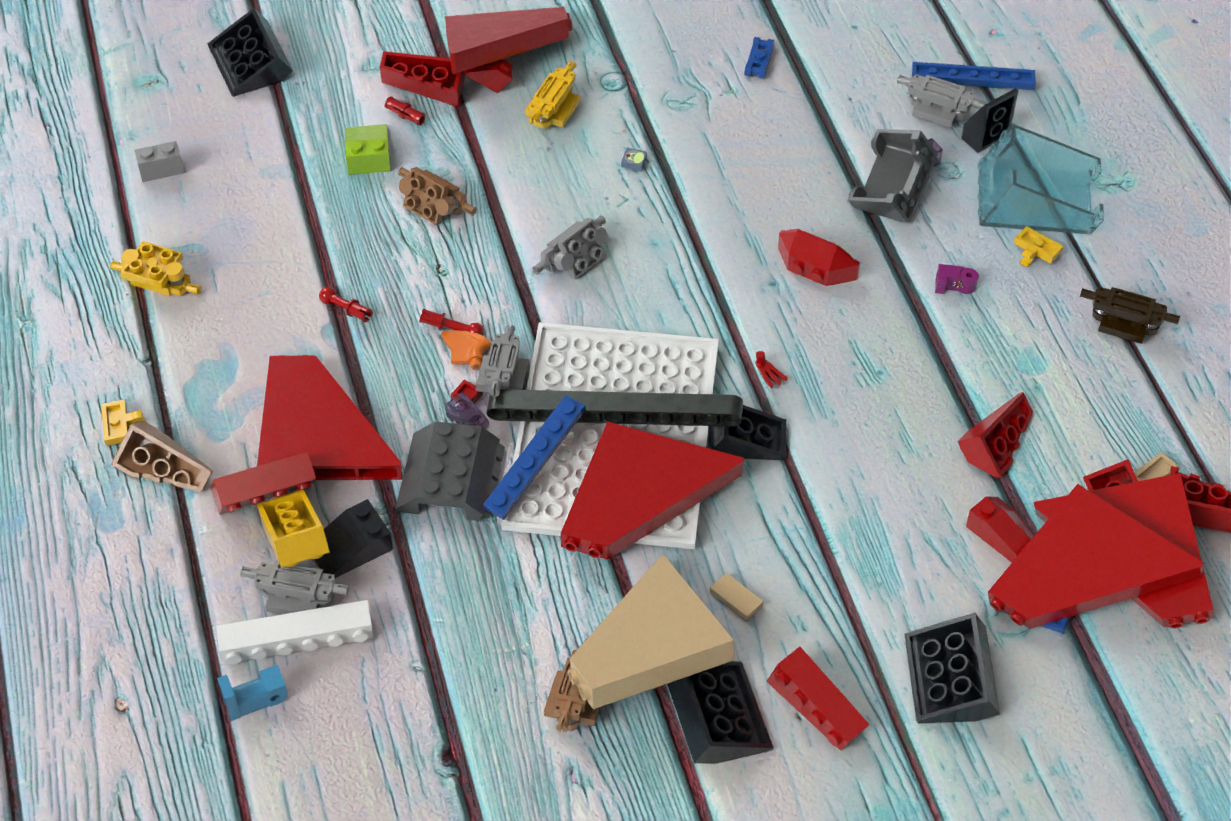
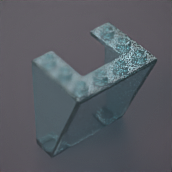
[977,123,1104,235]

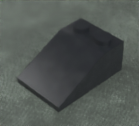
[961,88,1019,153]
[710,405,786,460]
[314,499,393,578]

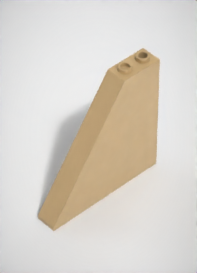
[568,555,734,709]

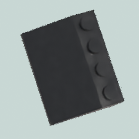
[207,8,293,97]
[904,613,1000,724]
[667,661,773,764]

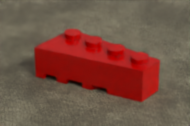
[379,51,466,107]
[211,452,316,515]
[1169,466,1231,533]
[766,646,870,751]

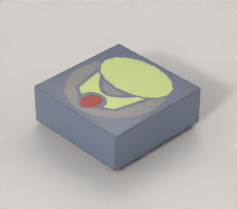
[621,148,647,171]

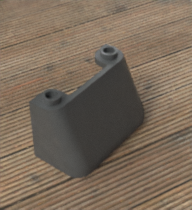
[848,129,936,222]

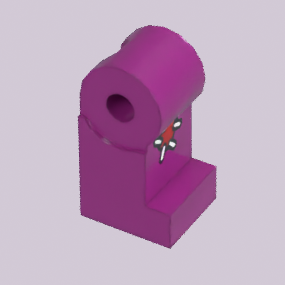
[935,264,979,294]

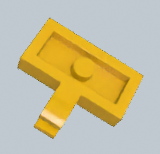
[1014,226,1064,267]
[101,400,145,446]

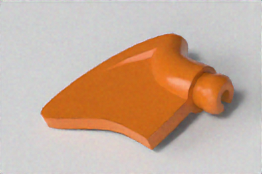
[441,330,491,370]

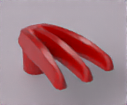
[755,351,788,389]

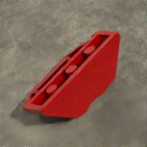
[778,229,860,286]

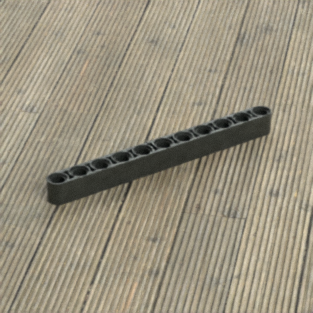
[487,389,743,427]

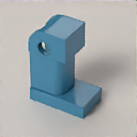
[217,665,288,721]

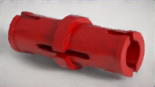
[384,96,426,126]

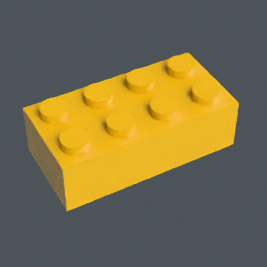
[257,490,329,568]

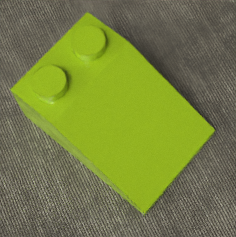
[345,124,391,175]

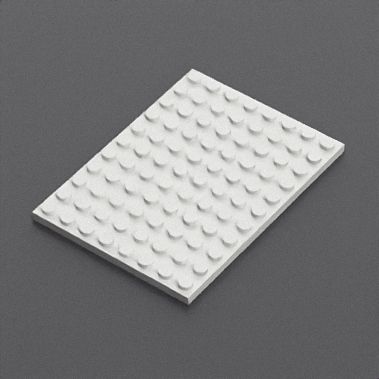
[501,322,719,549]

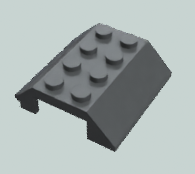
[395,421,505,521]

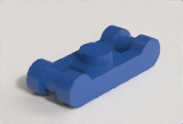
[744,37,775,79]

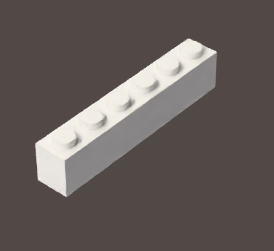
[216,600,374,665]

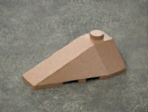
[111,420,213,492]

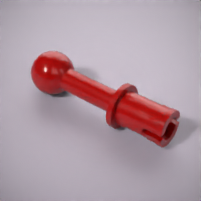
[319,287,373,322]
[419,308,484,336]

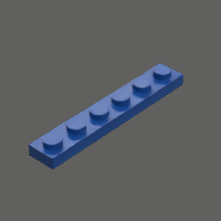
[911,62,1036,90]
[483,395,586,520]

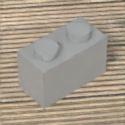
[134,141,184,182]

